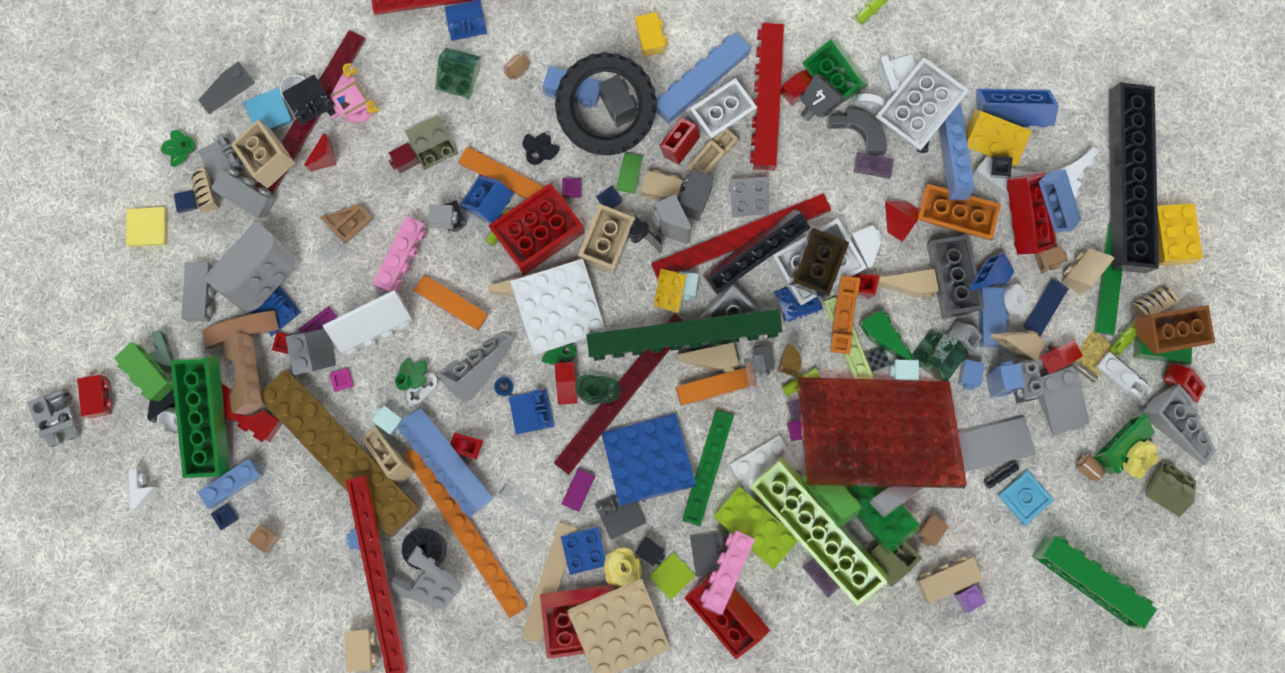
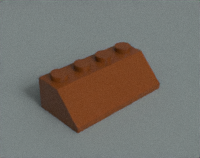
[1134,305,1215,354]

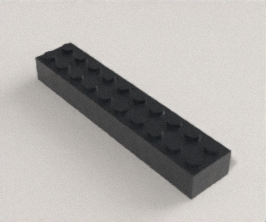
[1109,82,1159,273]

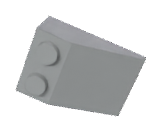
[1038,366,1089,436]

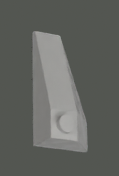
[686,283,760,351]
[436,332,514,402]
[1142,384,1216,465]

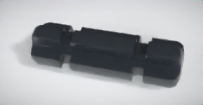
[983,461,1019,489]

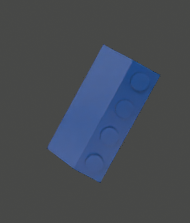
[976,89,1059,128]

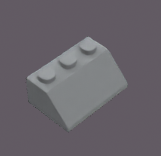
[652,195,692,244]

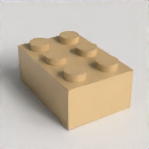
[231,119,295,189]
[578,204,635,274]

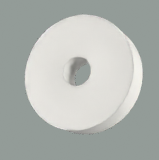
[855,94,886,113]
[1004,284,1027,315]

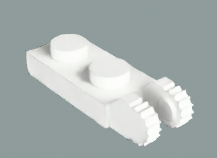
[1096,352,1150,400]

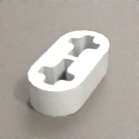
[406,373,438,405]

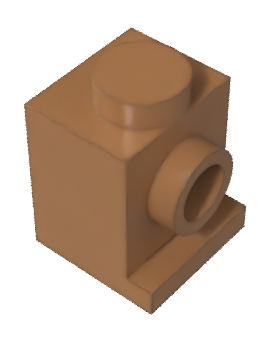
[1035,246,1068,274]

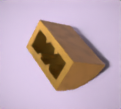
[777,343,802,377]

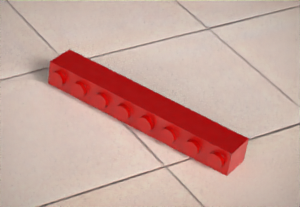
[750,22,784,171]

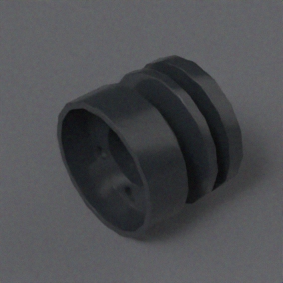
[401,528,448,570]

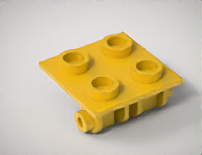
[653,269,686,313]

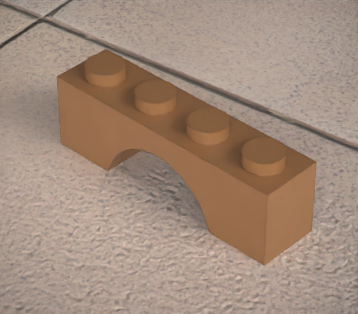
[224,332,262,415]

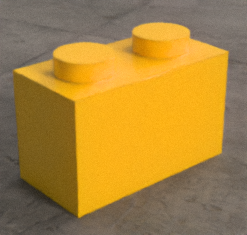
[635,12,668,57]

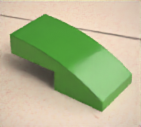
[616,152,643,194]

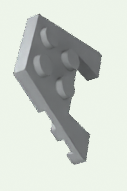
[390,547,462,609]

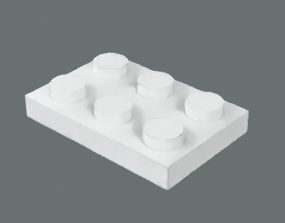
[729,435,800,497]

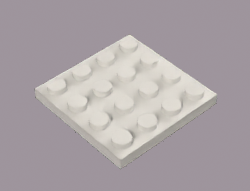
[510,259,606,355]

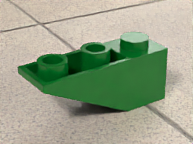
[859,310,912,360]

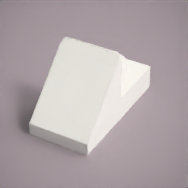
[128,469,159,510]

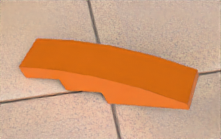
[413,275,489,331]
[675,367,757,406]

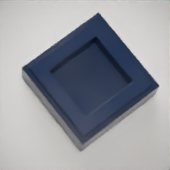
[596,186,622,209]
[174,190,197,213]
[211,503,239,531]

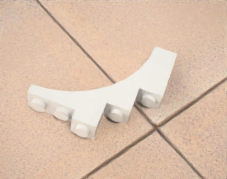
[972,147,1099,202]

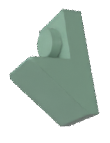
[149,330,175,368]

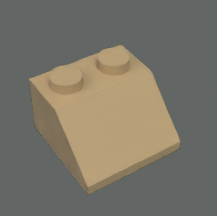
[1062,249,1114,295]

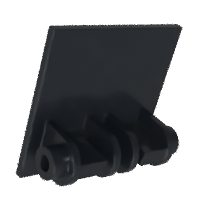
[281,74,334,126]
[630,216,662,253]

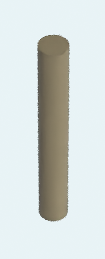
[1047,341,1098,383]

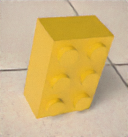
[965,109,1032,167]
[1157,203,1203,266]

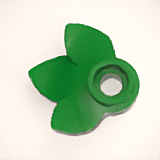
[160,130,196,167]
[541,343,576,365]
[395,358,427,391]

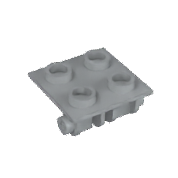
[197,133,245,181]
[729,176,769,217]

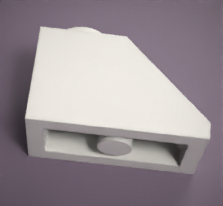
[850,225,882,271]

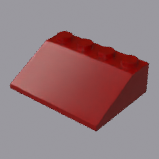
[488,183,585,276]
[539,584,618,659]

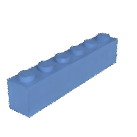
[656,32,751,125]
[939,102,974,200]
[397,408,493,518]

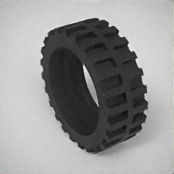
[555,52,657,156]

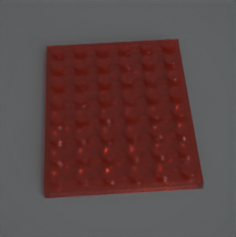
[797,377,967,488]

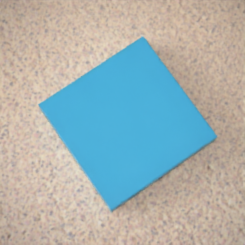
[243,88,293,130]
[998,470,1054,526]

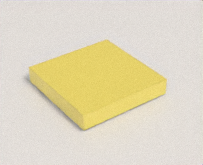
[126,207,166,247]

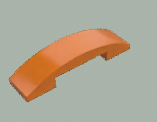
[830,276,860,355]

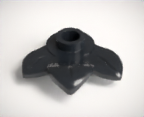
[523,131,560,165]

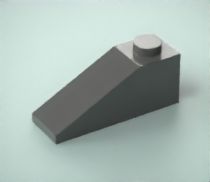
[198,61,255,115]

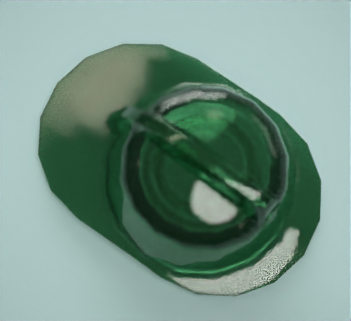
[575,375,621,405]

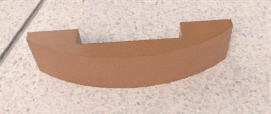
[202,311,279,349]

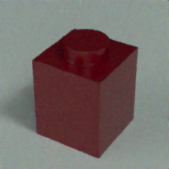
[388,142,419,173]

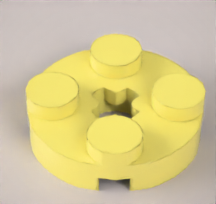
[1123,440,1159,479]
[604,548,642,588]

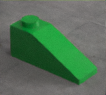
[1133,337,1192,365]

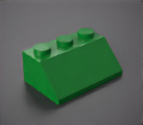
[802,39,869,102]
[1093,413,1155,475]

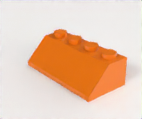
[918,184,1001,241]

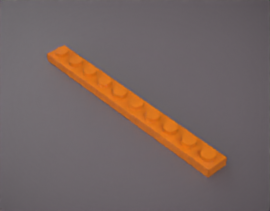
[403,448,527,618]

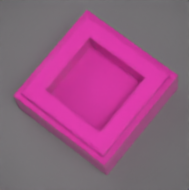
[329,368,354,392]

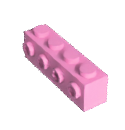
[373,216,427,293]
[700,531,755,615]

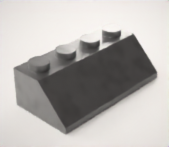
[927,235,985,319]

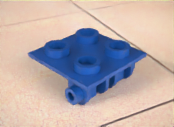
[444,0,487,41]
[250,286,301,337]
[774,287,823,322]
[509,389,554,435]
[561,527,605,575]

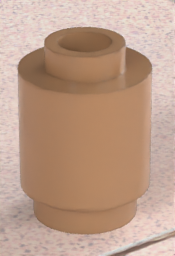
[503,53,531,80]
[1075,454,1106,482]

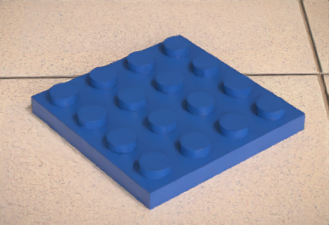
[602,413,696,506]

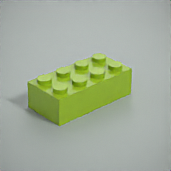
[712,487,798,570]

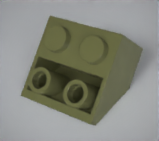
[405,115,458,170]
[1145,460,1197,517]
[869,542,923,587]

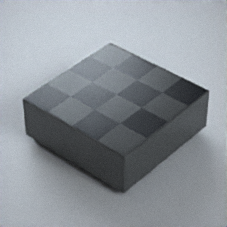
[865,347,890,372]

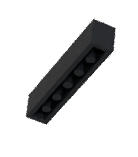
[702,210,811,294]

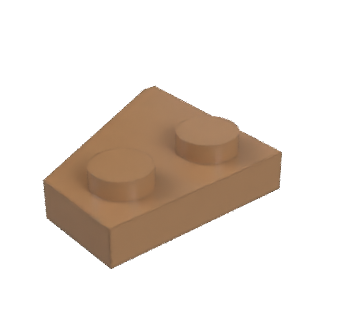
[320,204,373,245]

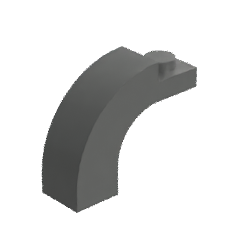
[826,108,887,156]

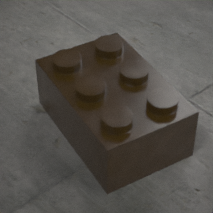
[789,228,849,299]

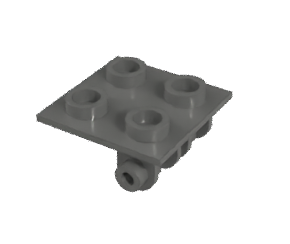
[594,494,646,540]
[690,531,729,576]

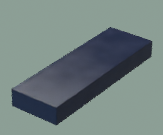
[1023,279,1069,337]

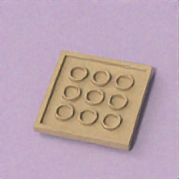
[567,579,670,673]

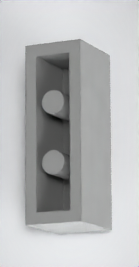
[211,168,276,218]
[181,262,215,322]

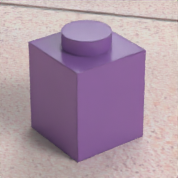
[954,585,986,613]

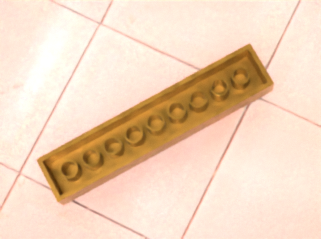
[261,369,422,537]

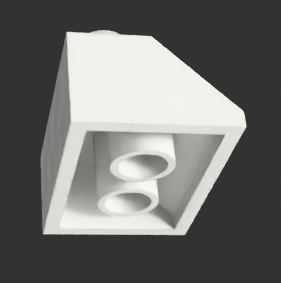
[689,78,757,139]

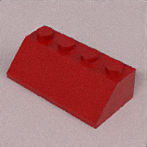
[1007,172,1057,255]
[684,569,771,659]

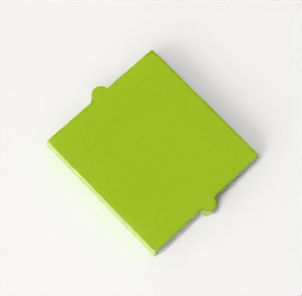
[649,552,696,600]

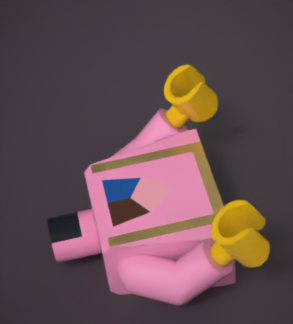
[327,63,380,123]

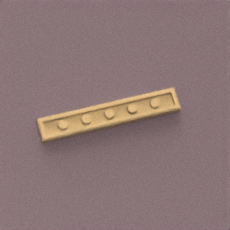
[522,522,578,643]

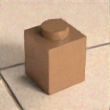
[916,515,949,547]
[248,525,281,553]

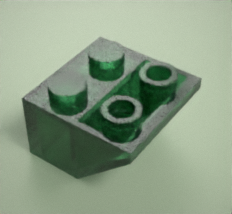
[435,47,481,99]
[911,329,968,383]

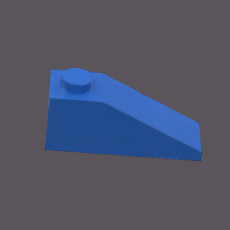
[969,252,1014,291]

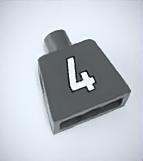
[801,74,847,121]

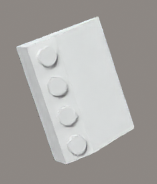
[876,57,969,151]
[769,219,867,305]
[323,290,414,357]

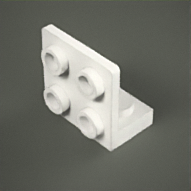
[877,55,916,99]

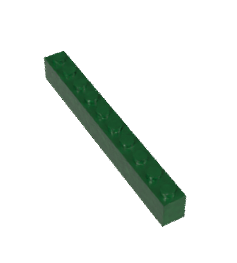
[586,309,783,361]

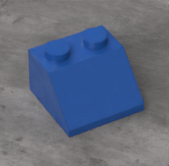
[459,175,514,224]

